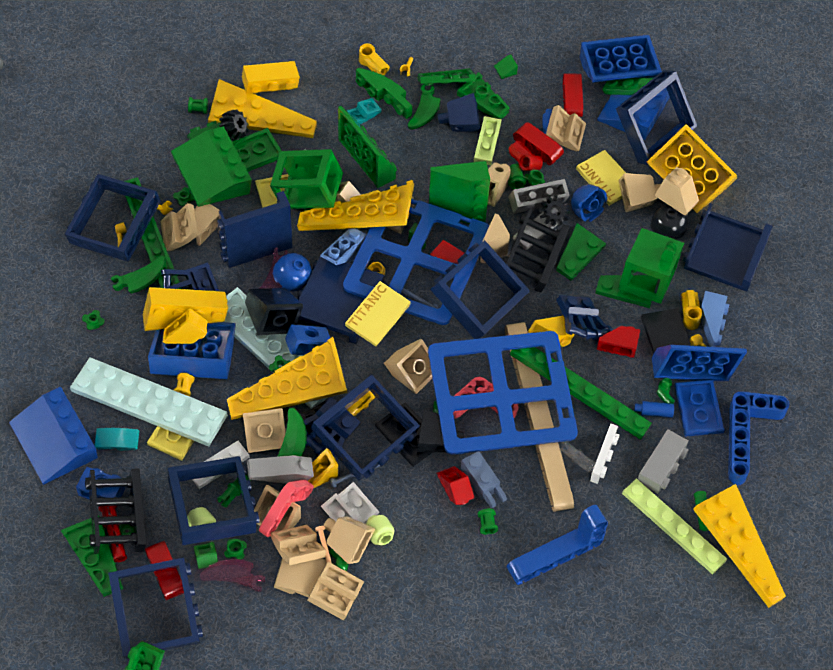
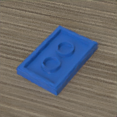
[674,380,724,436]

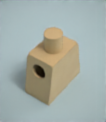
[488,163,511,207]
[619,173,661,212]
[324,517,375,564]

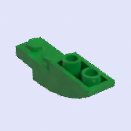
[355,68,412,119]

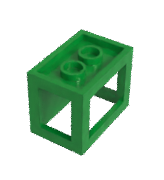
[270,149,343,211]
[618,228,684,304]

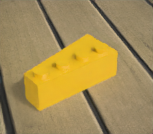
[143,287,228,331]

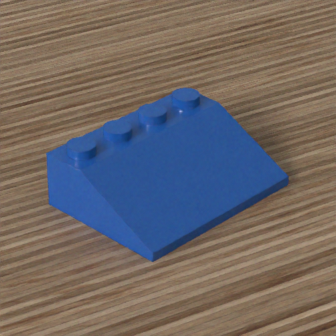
[580,35,662,82]
[597,75,670,140]
[148,322,236,379]
[652,345,747,381]
[9,387,98,485]

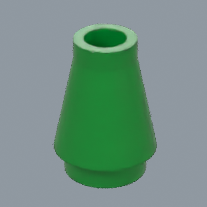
[508,164,526,190]

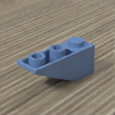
[320,228,367,265]
[700,291,729,347]

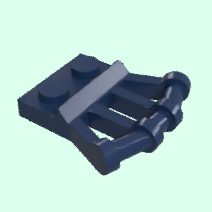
[161,262,219,291]
[556,295,613,340]
[304,397,361,462]

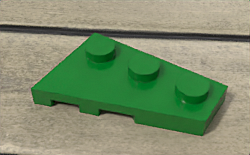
[418,68,476,86]
[457,72,510,119]
[556,223,606,281]
[595,275,658,308]

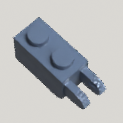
[461,451,507,508]

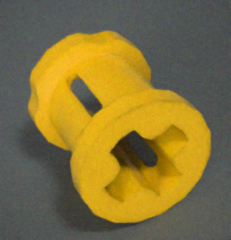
[174,373,195,397]

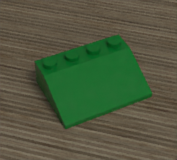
[338,106,397,188]
[171,126,252,207]
[428,161,490,224]

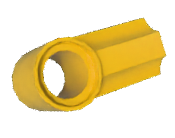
[359,44,390,76]
[681,290,702,330]

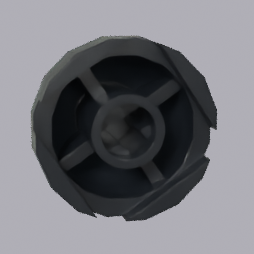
[650,205,688,239]

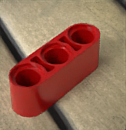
[563,73,583,117]
[513,122,564,165]
[145,541,184,600]

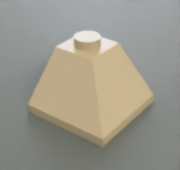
[384,339,432,394]

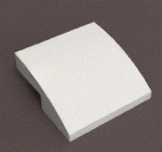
[321,482,380,524]

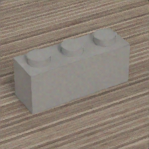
[508,179,570,214]
[638,429,689,494]

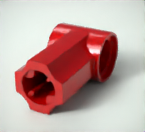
[508,141,543,171]

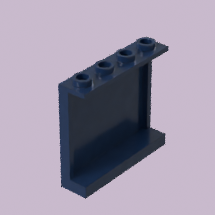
[217,191,292,268]
[683,204,773,292]
[298,257,384,344]

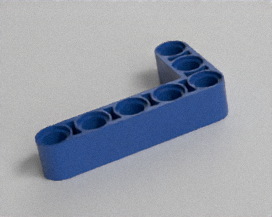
[728,392,789,485]
[506,505,608,585]

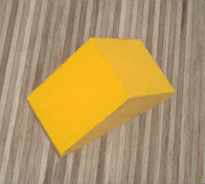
[308,448,338,488]

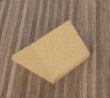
[480,213,510,263]
[254,485,301,532]

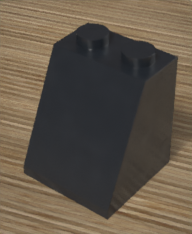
[245,288,303,335]

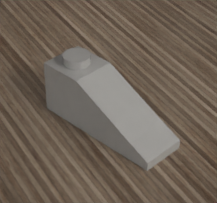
[247,455,314,484]

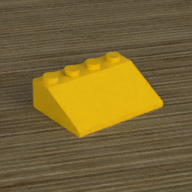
[647,124,737,213]

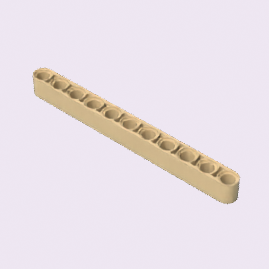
[505,322,574,512]

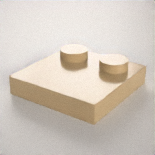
[243,408,286,453]

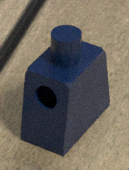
[438,93,481,132]

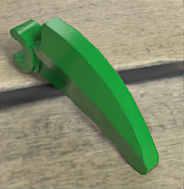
[408,85,441,130]
[111,256,166,294]
[277,408,307,457]

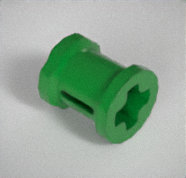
[188,97,208,114]
[477,508,498,535]

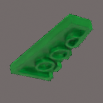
[61,515,124,597]

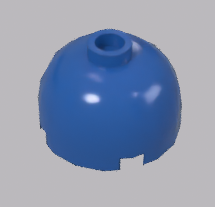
[571,184,607,222]
[273,253,312,292]

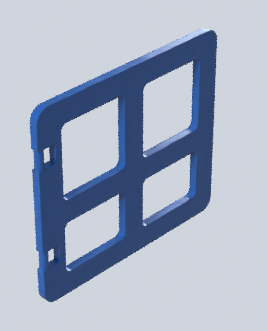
[343,199,489,325]
[428,331,578,455]

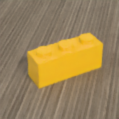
[242,61,300,94]

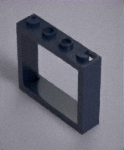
[616,70,697,165]
[65,174,161,262]
[430,240,530,339]
[311,374,420,481]
[168,456,260,545]
[108,557,203,659]

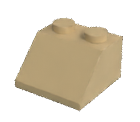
[655,167,699,216]

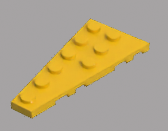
[208,79,317,138]
[297,180,414,231]
[227,337,347,420]
[693,484,786,608]

